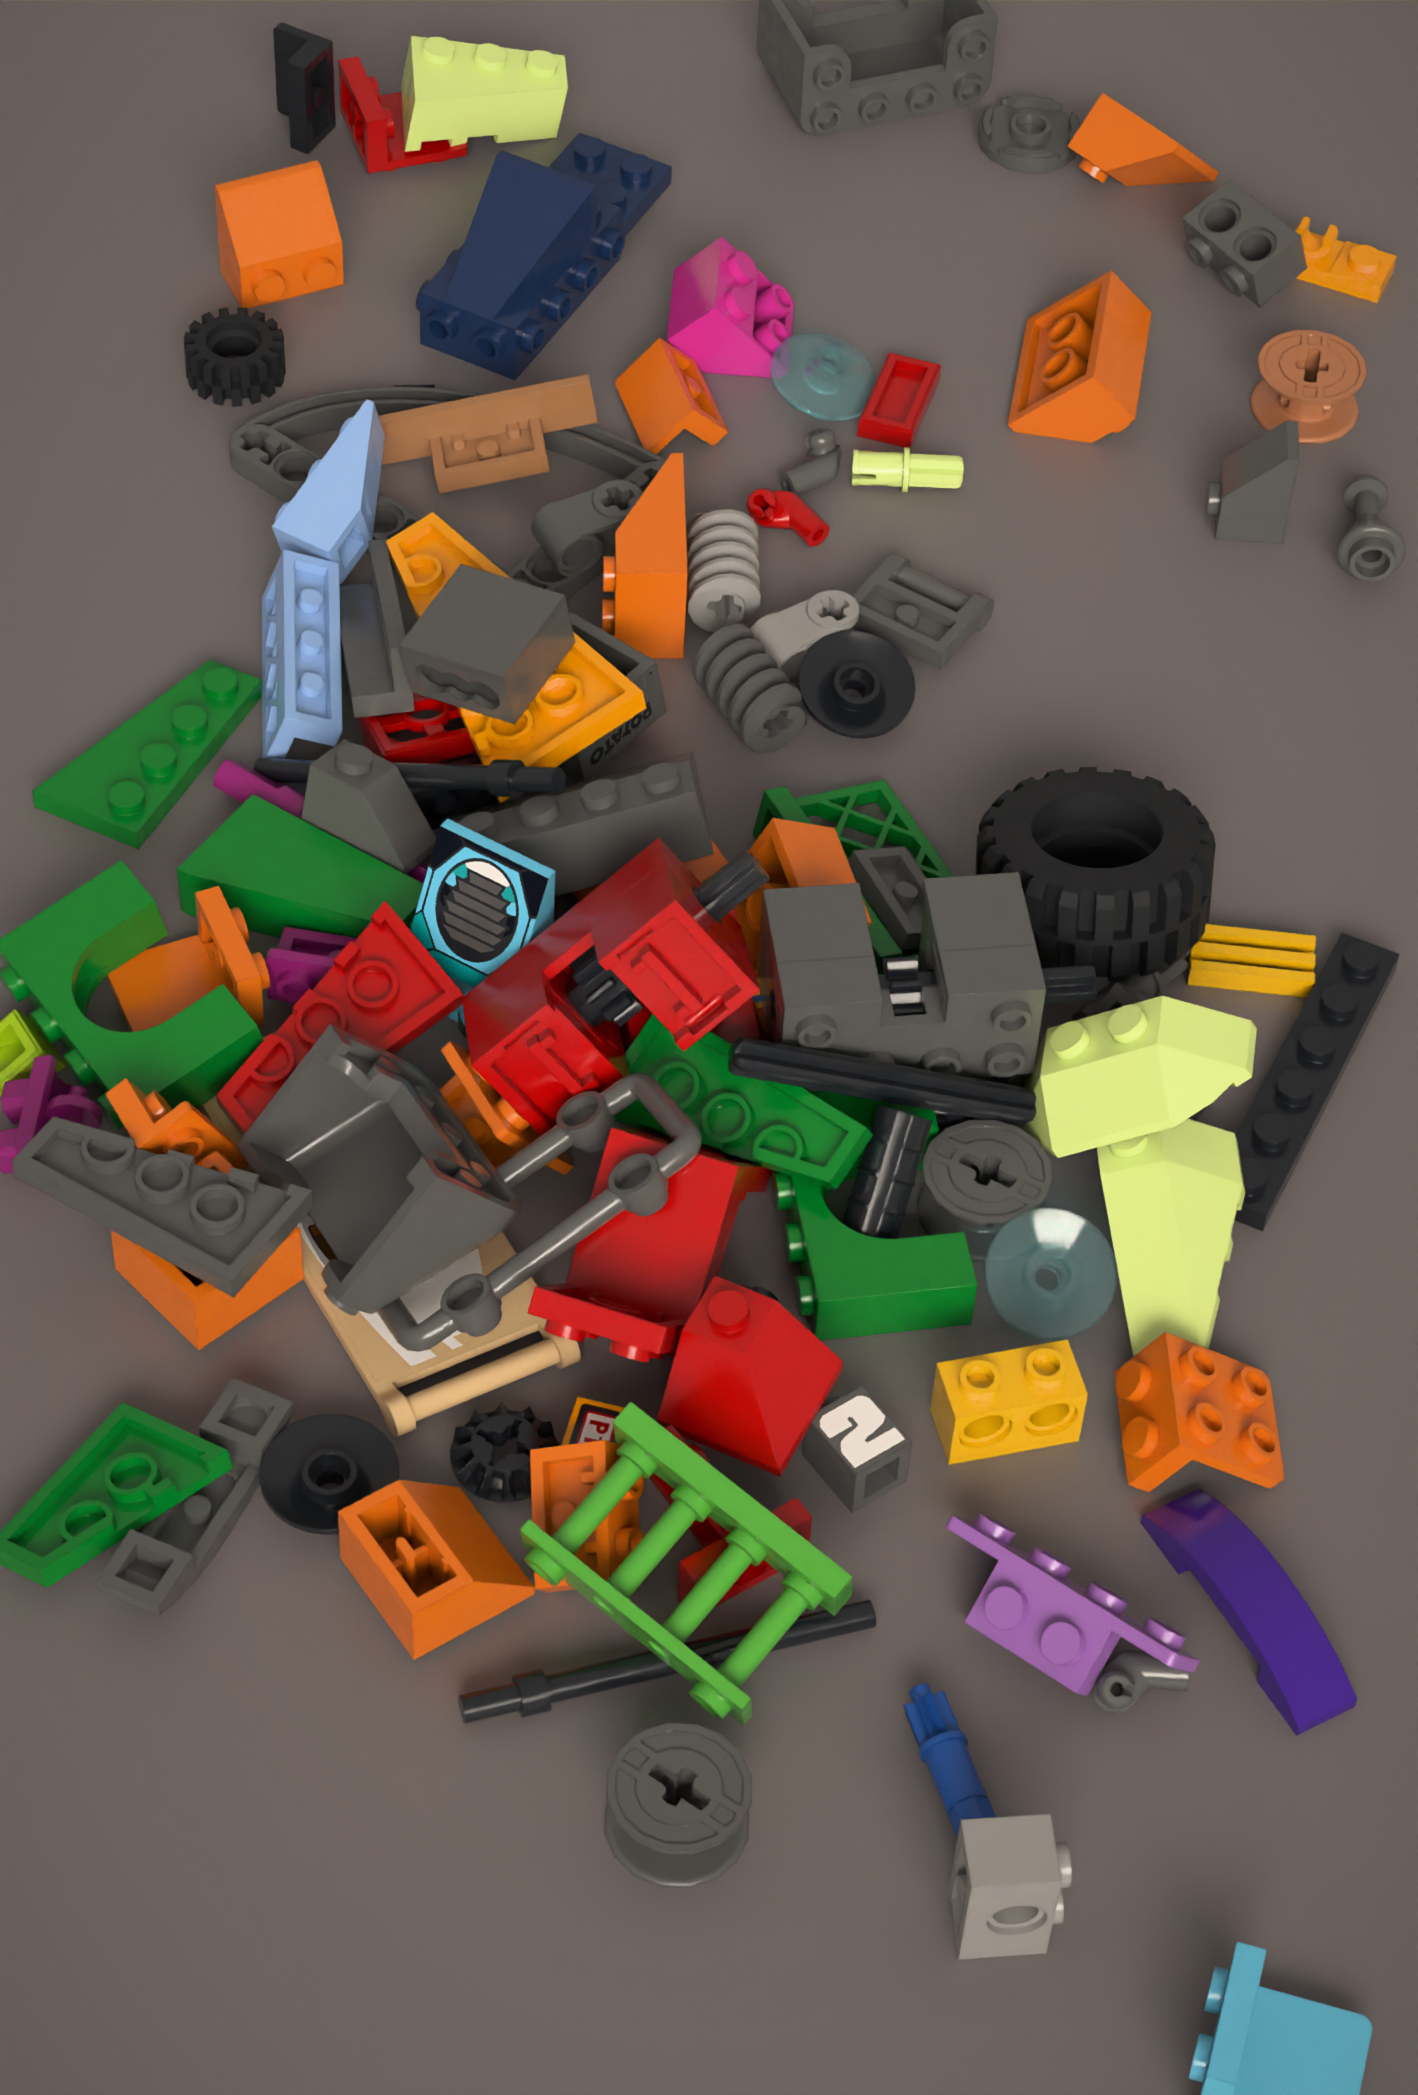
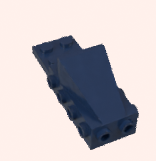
[416,133,672,380]

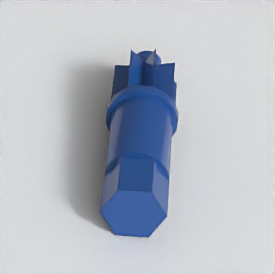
[903,1683,996,1839]

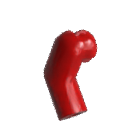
[746,488,830,547]

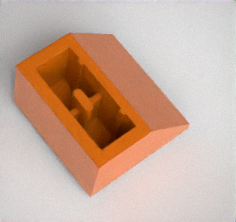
[338,1479,535,1660]

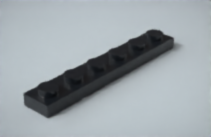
[1235,933,1400,1231]

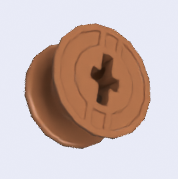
[1250,330,1367,444]

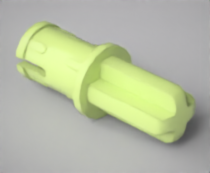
[852,447,964,492]

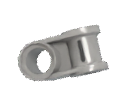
[750,590,859,688]

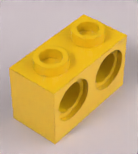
[930,1339,1088,1465]

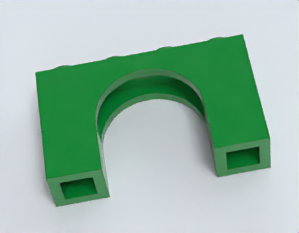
[0,860,264,1131]
[772,1090,978,1341]

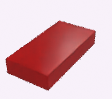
[857,353,941,448]

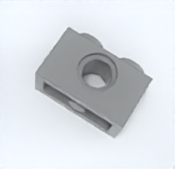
[948,1813,1072,1960]

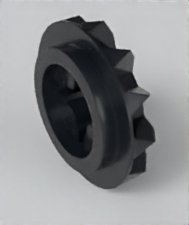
[450,1402,560,1502]

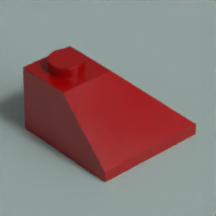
[657,1276,844,1477]

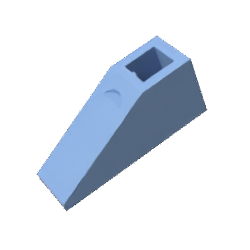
[272,399,385,585]

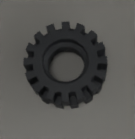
[184,307,286,407]

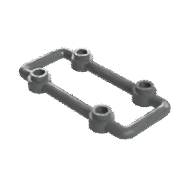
[377,1073,702,1352]

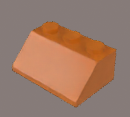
[1008,270,1152,443]

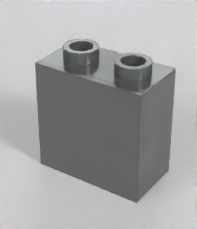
[399,564,575,725]

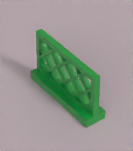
[752,779,954,974]

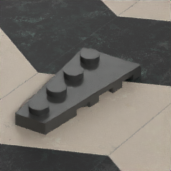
[12,1116,314,1297]

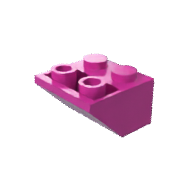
[667,237,794,378]

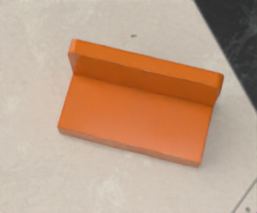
[615,338,729,455]

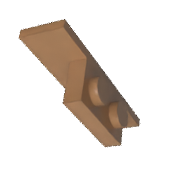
[379,374,598,494]

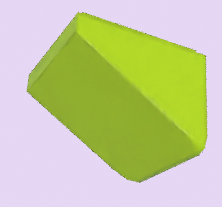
[0,1009,66,1097]

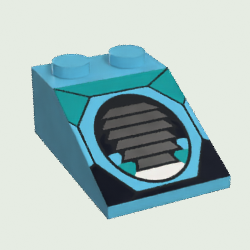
[410,818,556,1025]

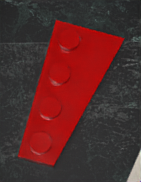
[216,901,464,1136]

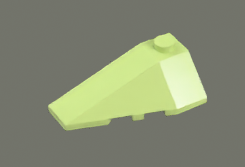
[1097,1119,1245,1357]

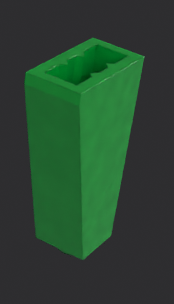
[177,794,423,939]

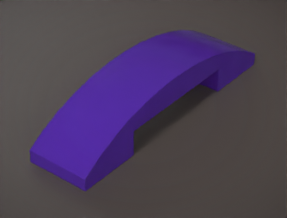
[1140,1488,1357,1736]

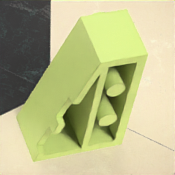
[401,36,568,152]

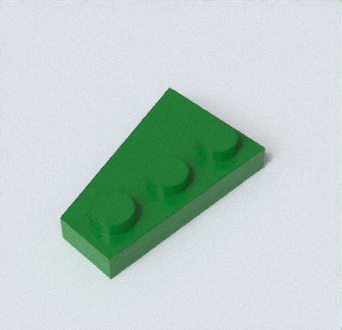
[0,1402,233,1588]

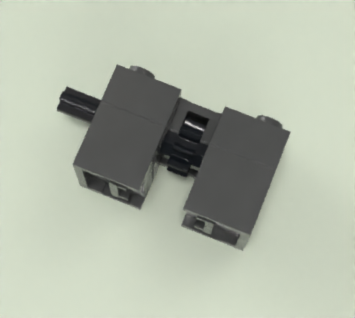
[757,872,1097,1092]

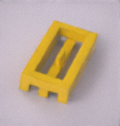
[1187,924,1316,998]

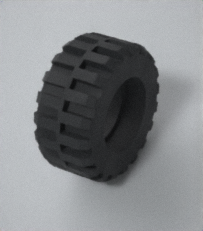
[975,767,1216,982]

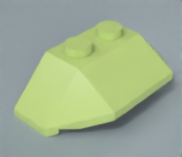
[1015,995,1257,1158]

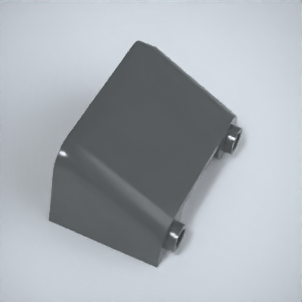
[236,1024,521,1315]

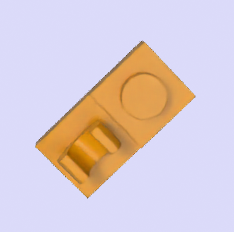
[1295,216,1397,303]

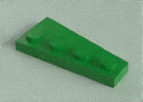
[32,659,262,850]
[615,1014,873,1190]

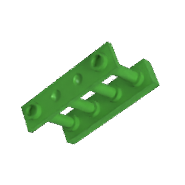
[520,1401,853,1726]

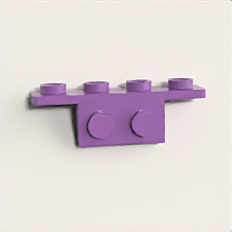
[945,1512,1200,1696]

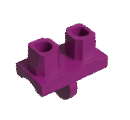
[0,1055,103,1174]

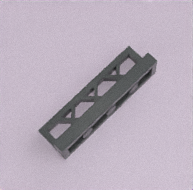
[340,539,415,718]

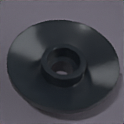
[798,631,915,739]
[259,1414,399,1535]

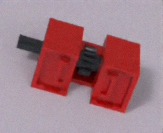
[462,837,770,1135]

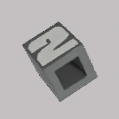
[803,1385,912,1513]

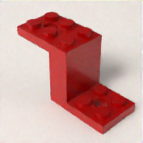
[527,1128,772,1362]

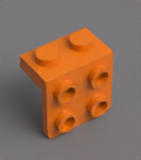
[107,886,270,1032]
[1114,1332,1284,1493]

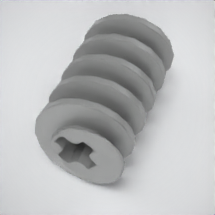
[686,509,761,633]

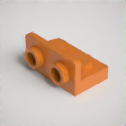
[105,1078,248,1169]
[530,1440,644,1593]

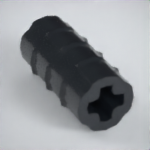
[843,1105,932,1239]

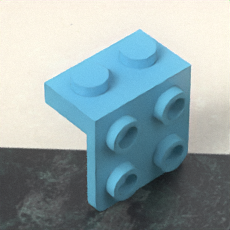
[1188,1942,1372,2095]

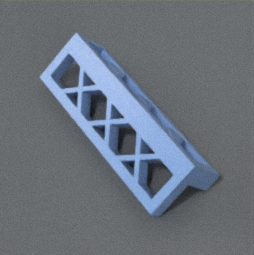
[262,549,343,759]

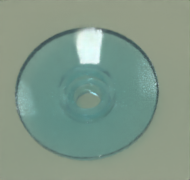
[770,333,877,421]
[984,1208,1117,1340]

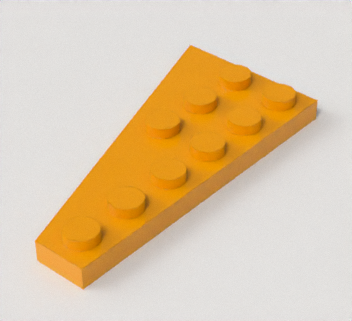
[386,512,646,803]

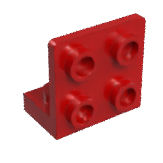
[338,56,468,174]

